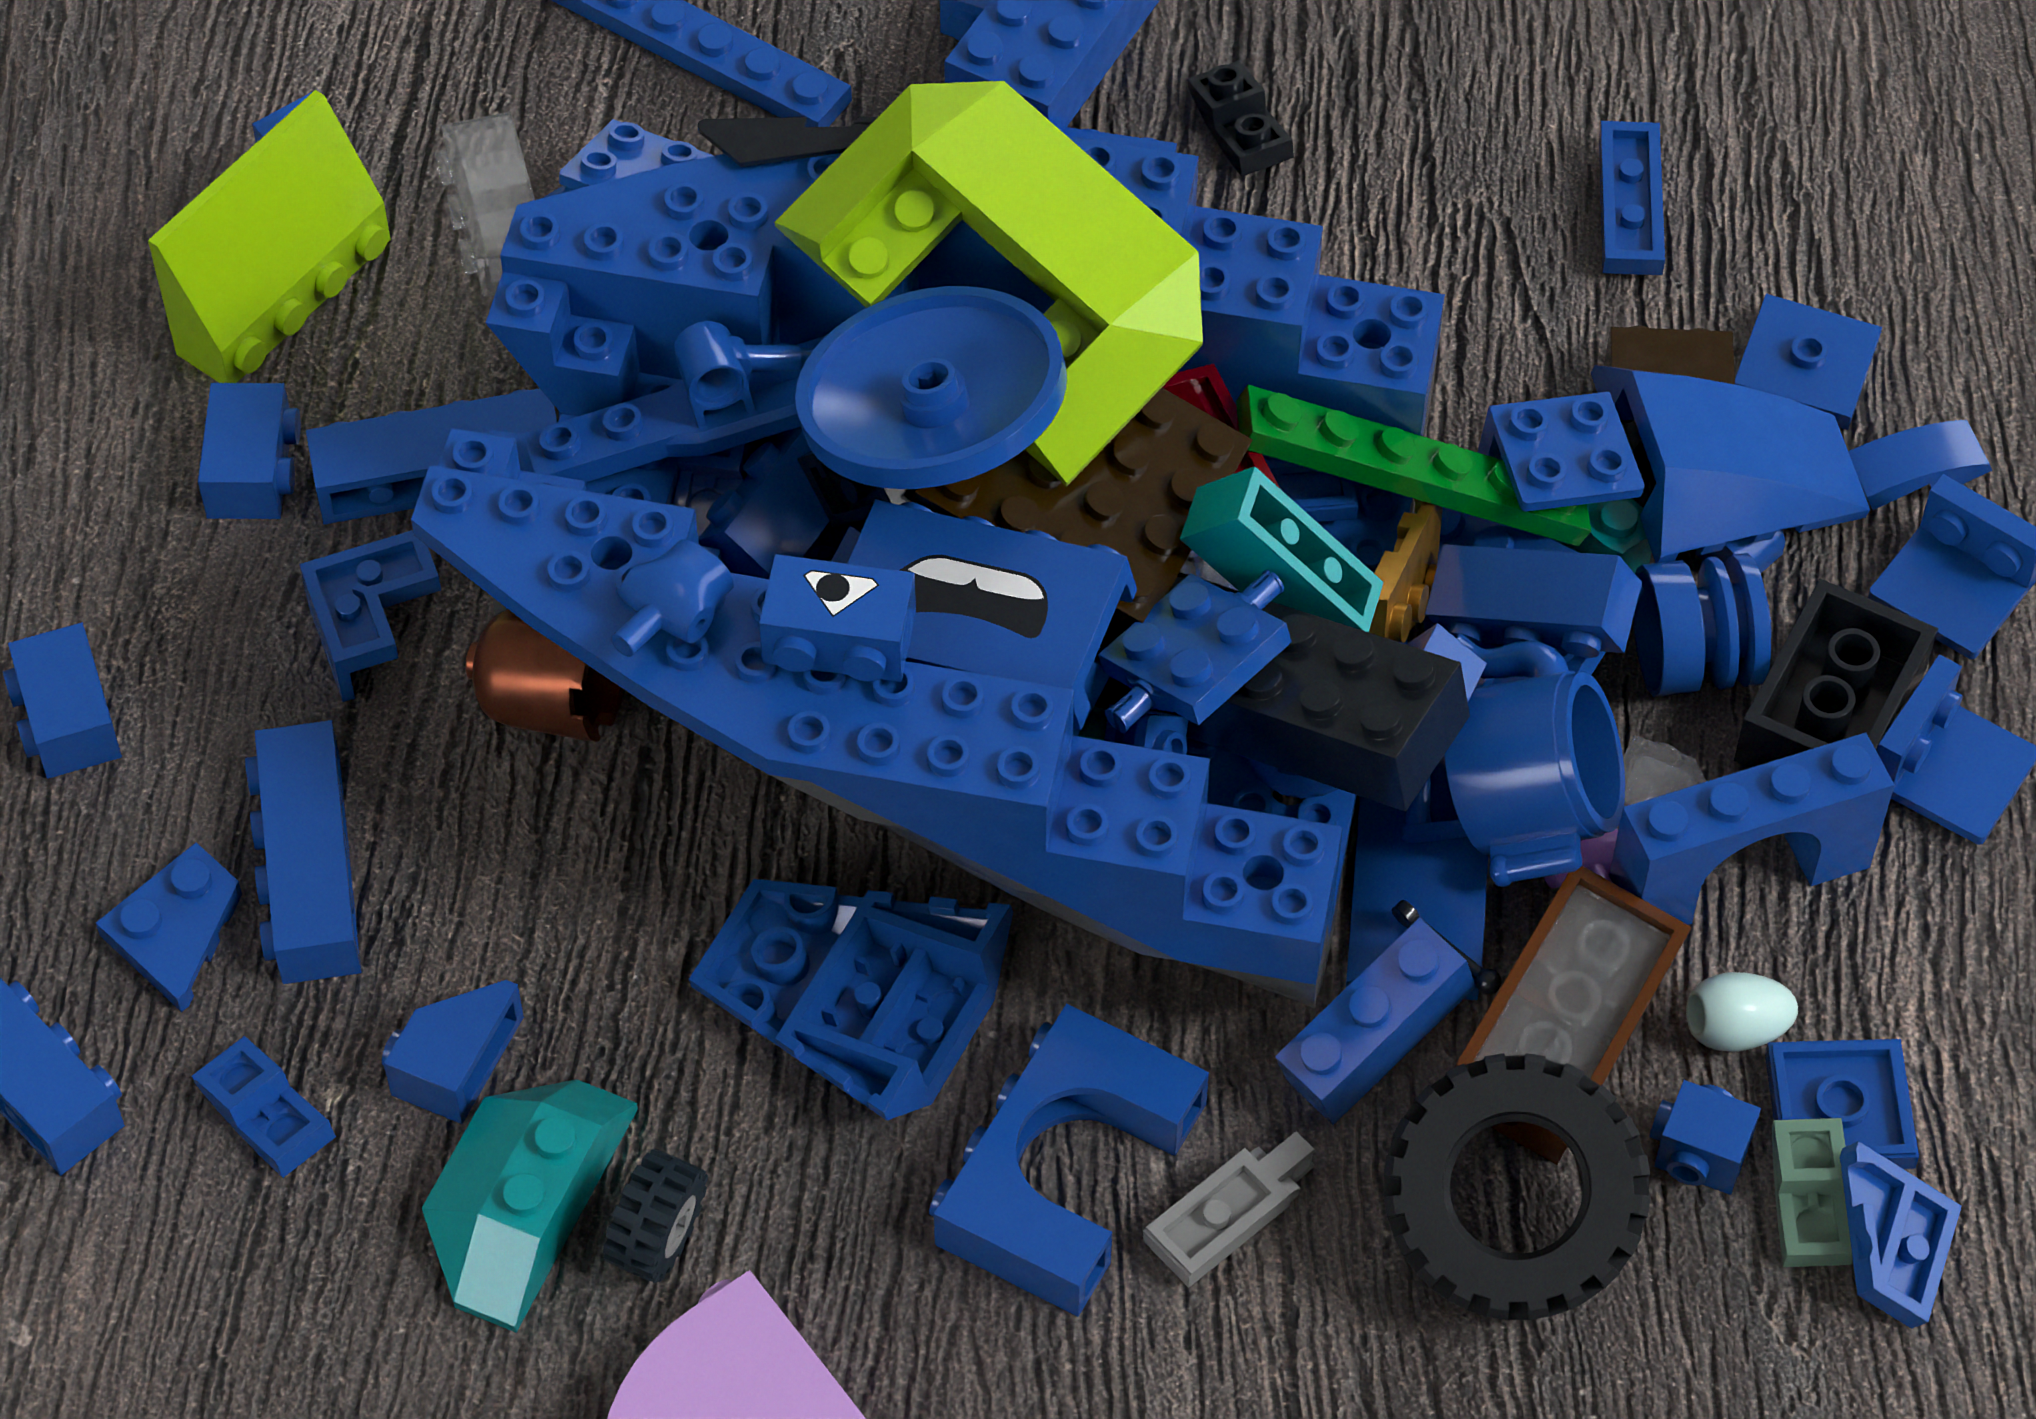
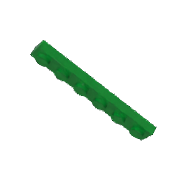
[1236,384,1591,547]

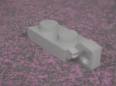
[1143,1131,1315,1288]

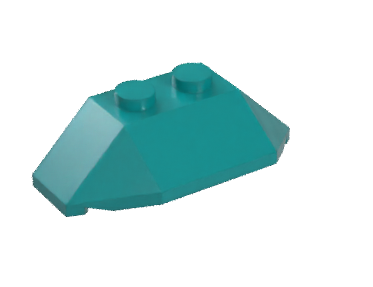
[422,1079,638,1333]

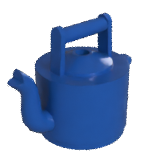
[1401,633,1625,887]

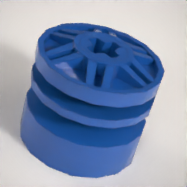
[1633,553,1771,697]

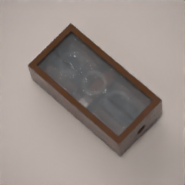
[1454,866,1692,1165]

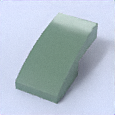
[1772,1118,1853,1267]

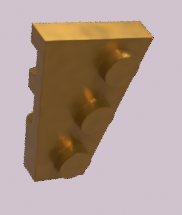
[1369,499,1443,643]

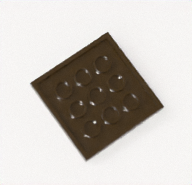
[910,388,1253,630]

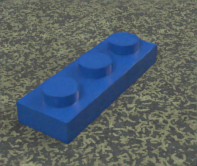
[1599,121,1665,275]

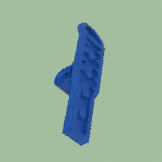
[523,321,827,482]

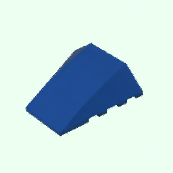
[1591,365,1870,563]
[688,879,1013,1120]

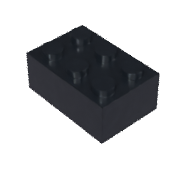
[1734,578,1938,768]

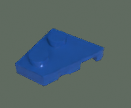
[1840,1141,1962,1329]

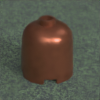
[466,609,624,742]

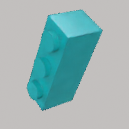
[1180,466,1384,632]

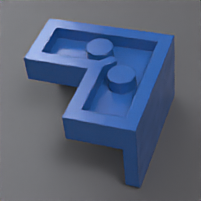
[299,530,441,702]

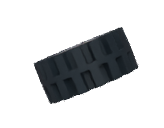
[603,1149,708,1284]

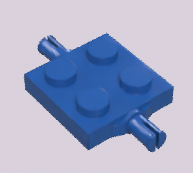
[1098,570,1292,733]

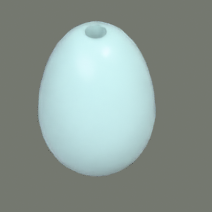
[1686,972,1798,1052]

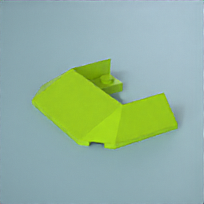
[774,81,1203,487]

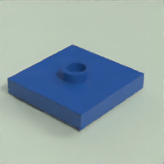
[1735,294,1882,430]

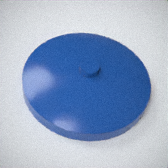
[795,286,1067,489]

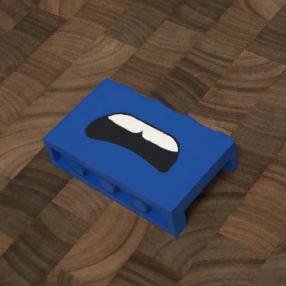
[847,499,1137,730]

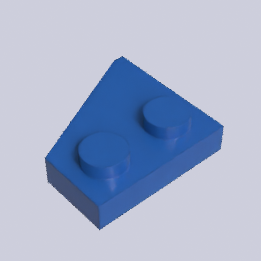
[96,843,242,1012]

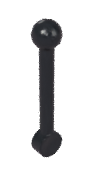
[1391,900,1502,995]

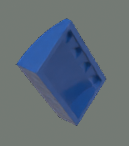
[1346,755,1488,1000]

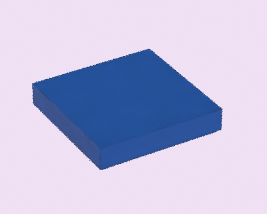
[1765,1039,1919,1169]

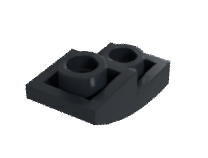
[1187,61,1294,177]

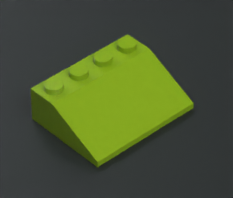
[148,90,391,383]

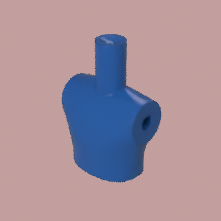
[611,539,734,657]

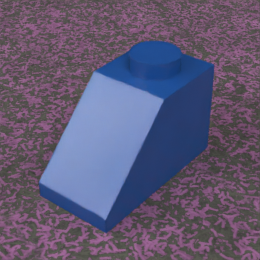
[382,980,524,1124]

